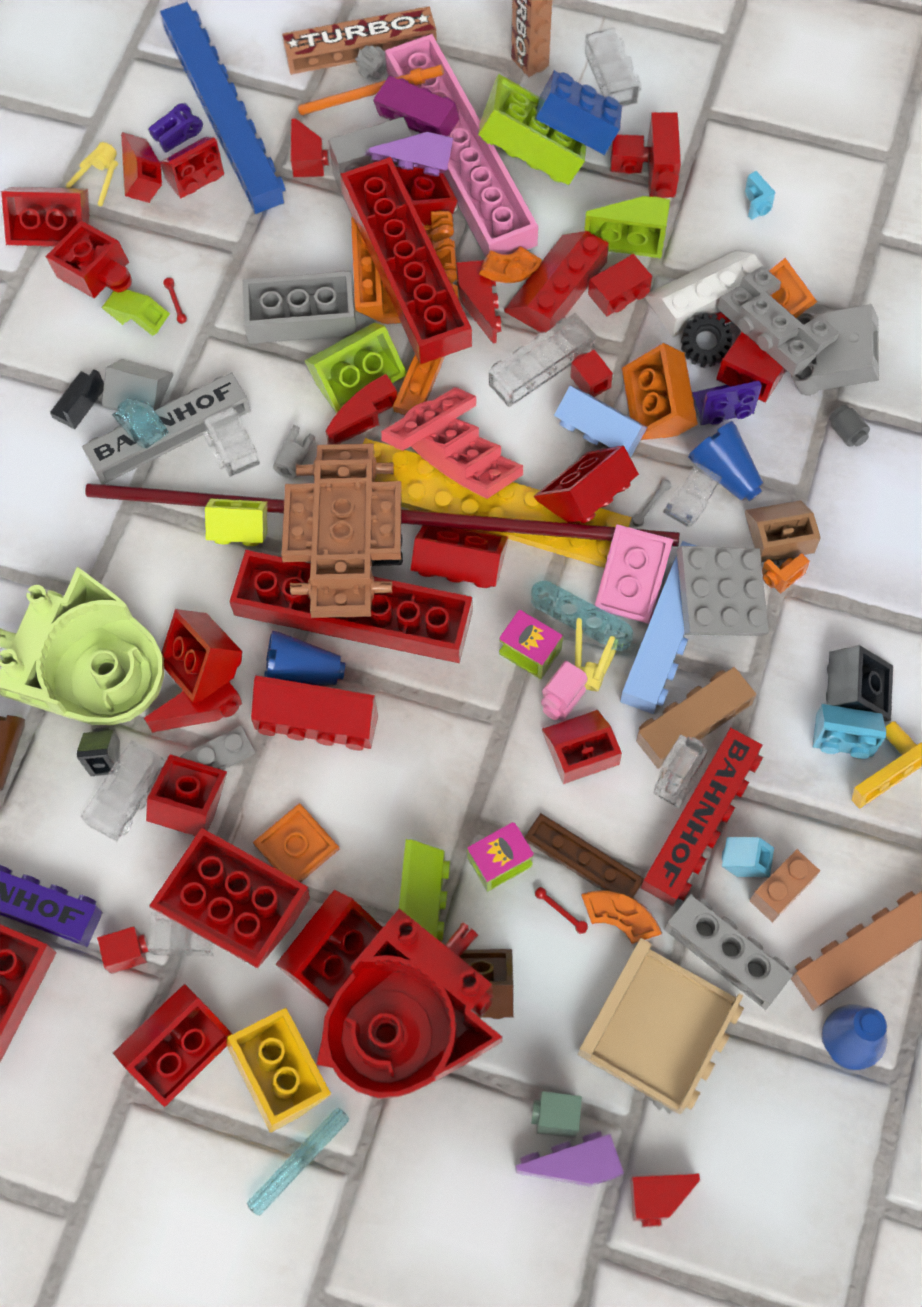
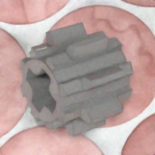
[355,45,387,79]

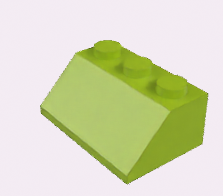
[305,322,407,413]
[399,839,450,941]

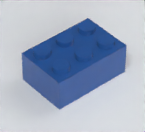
[535,70,622,155]

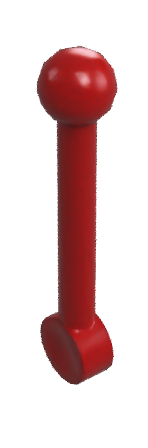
[163,278,187,324]
[534,887,588,934]

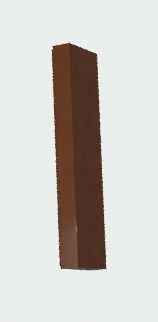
[524,813,644,898]

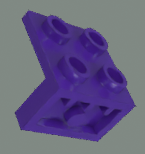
[692,381,762,426]

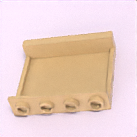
[578,938,744,1115]

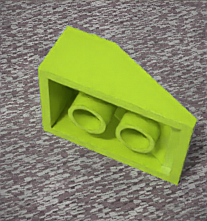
[584,196,670,258]

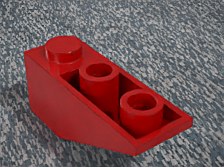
[121,132,162,203]
[456,260,502,343]

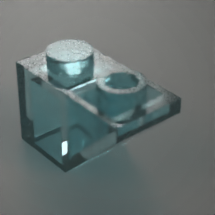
[112,398,169,449]

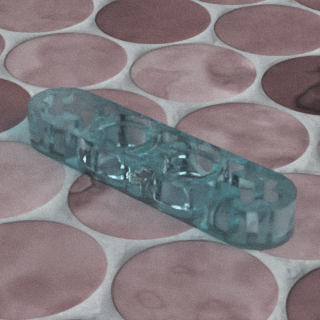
[531,581,633,651]

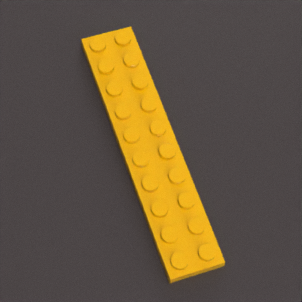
[363,438,632,568]

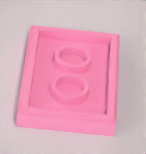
[594,524,674,624]

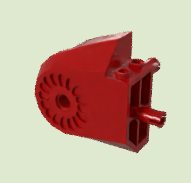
[322,908,503,1099]

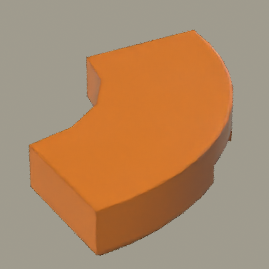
[479,246,542,283]
[581,890,662,944]

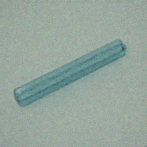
[247,1108,349,1216]

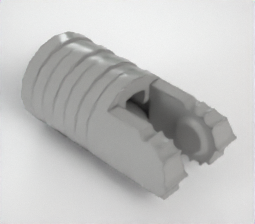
[273,425,315,479]

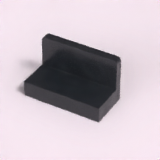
[50,369,104,429]

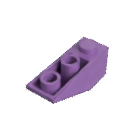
[366,132,453,176]
[515,1131,624,1187]

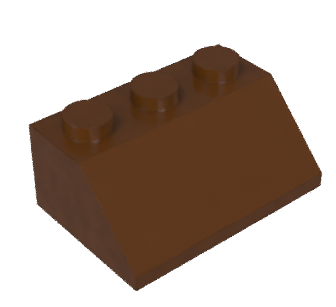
[460,949,514,1019]

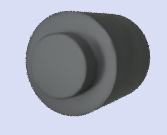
[829,405,870,447]

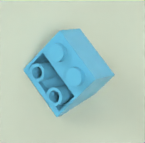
[813,704,886,759]

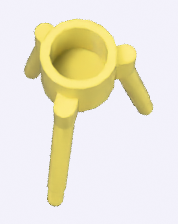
[66,142,118,207]
[575,618,620,691]

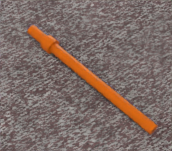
[298,64,444,116]

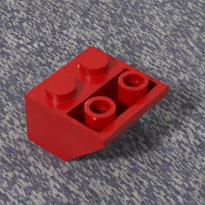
[160,137,225,199]
[542,710,622,784]

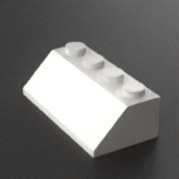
[645,251,764,337]

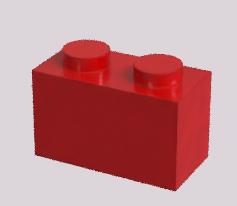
[588,253,652,317]

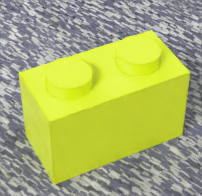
[205,499,267,546]

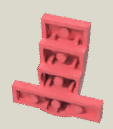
[381,387,523,499]

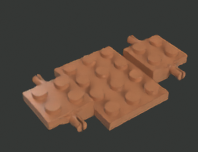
[281,444,402,618]

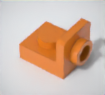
[762,553,810,594]

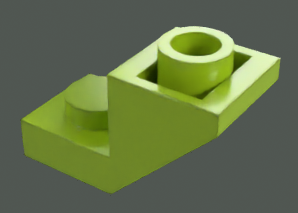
[101,290,170,336]

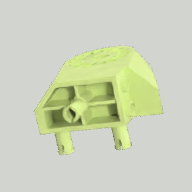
[0,567,164,726]

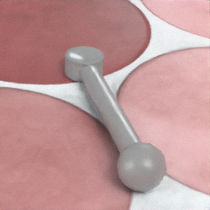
[633,480,671,527]

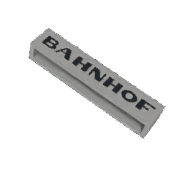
[82,373,251,484]

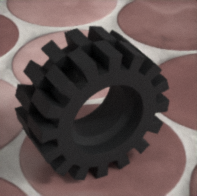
[681,313,733,367]

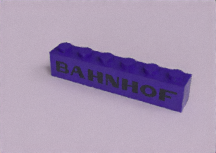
[0,865,103,947]

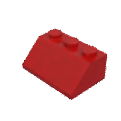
[1,187,90,246]
[534,445,639,523]
[410,525,509,588]
[161,609,243,703]
[275,890,383,1008]
[113,983,232,1108]

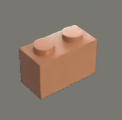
[750,849,820,923]

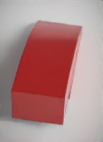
[325,374,397,445]

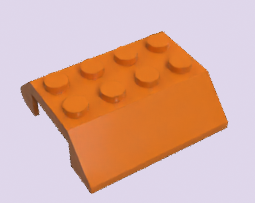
[351,211,459,324]

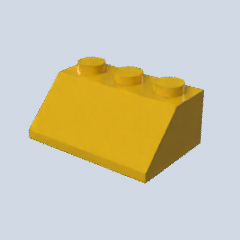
[227,1007,331,1133]

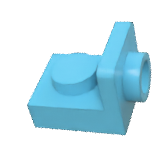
[745,171,776,220]

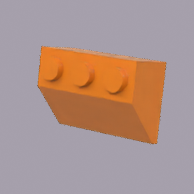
[622,343,698,440]

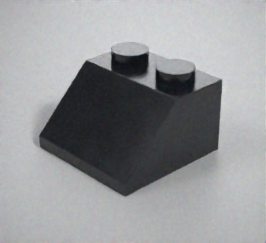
[826,645,893,721]

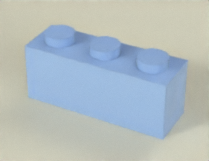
[554,386,647,457]

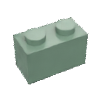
[531,1091,582,1138]

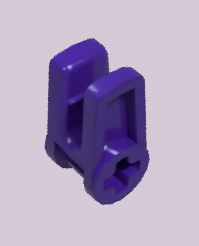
[149,103,203,153]

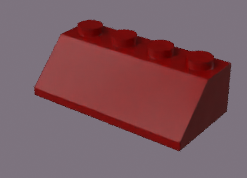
[504,231,609,337]
[251,675,378,751]

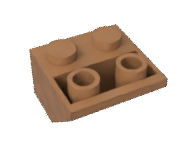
[745,500,821,563]

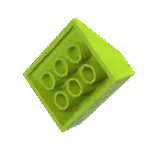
[478,74,586,186]

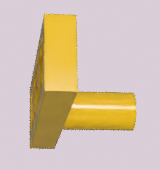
[852,721,922,809]

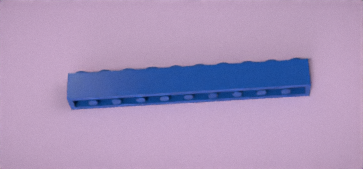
[160,1,286,214]

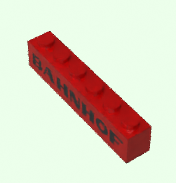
[641,727,763,907]

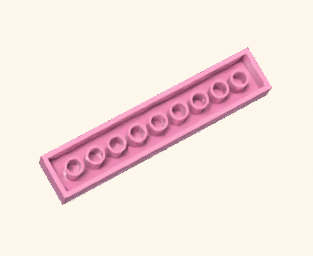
[385,34,538,257]

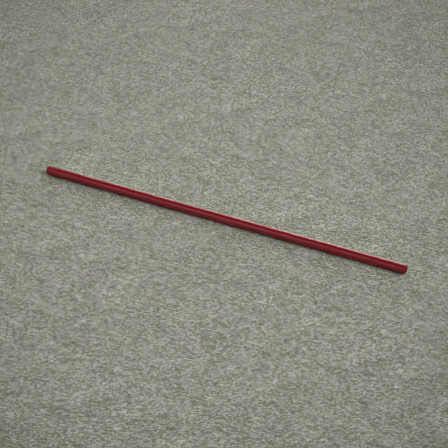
[85,483,680,547]

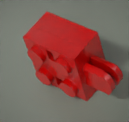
[45,220,132,299]

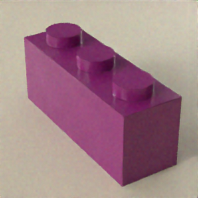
[373,75,460,137]

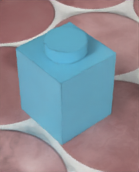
[722,837,774,878]

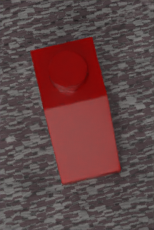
[291,119,329,178]
[630,1174,700,1227]

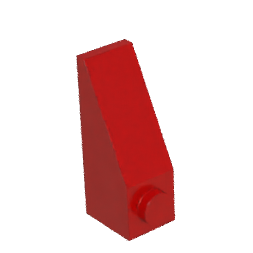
[144,682,242,733]

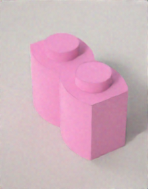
[541,661,588,721]

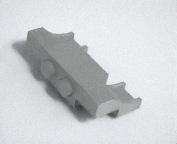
[717,266,839,376]

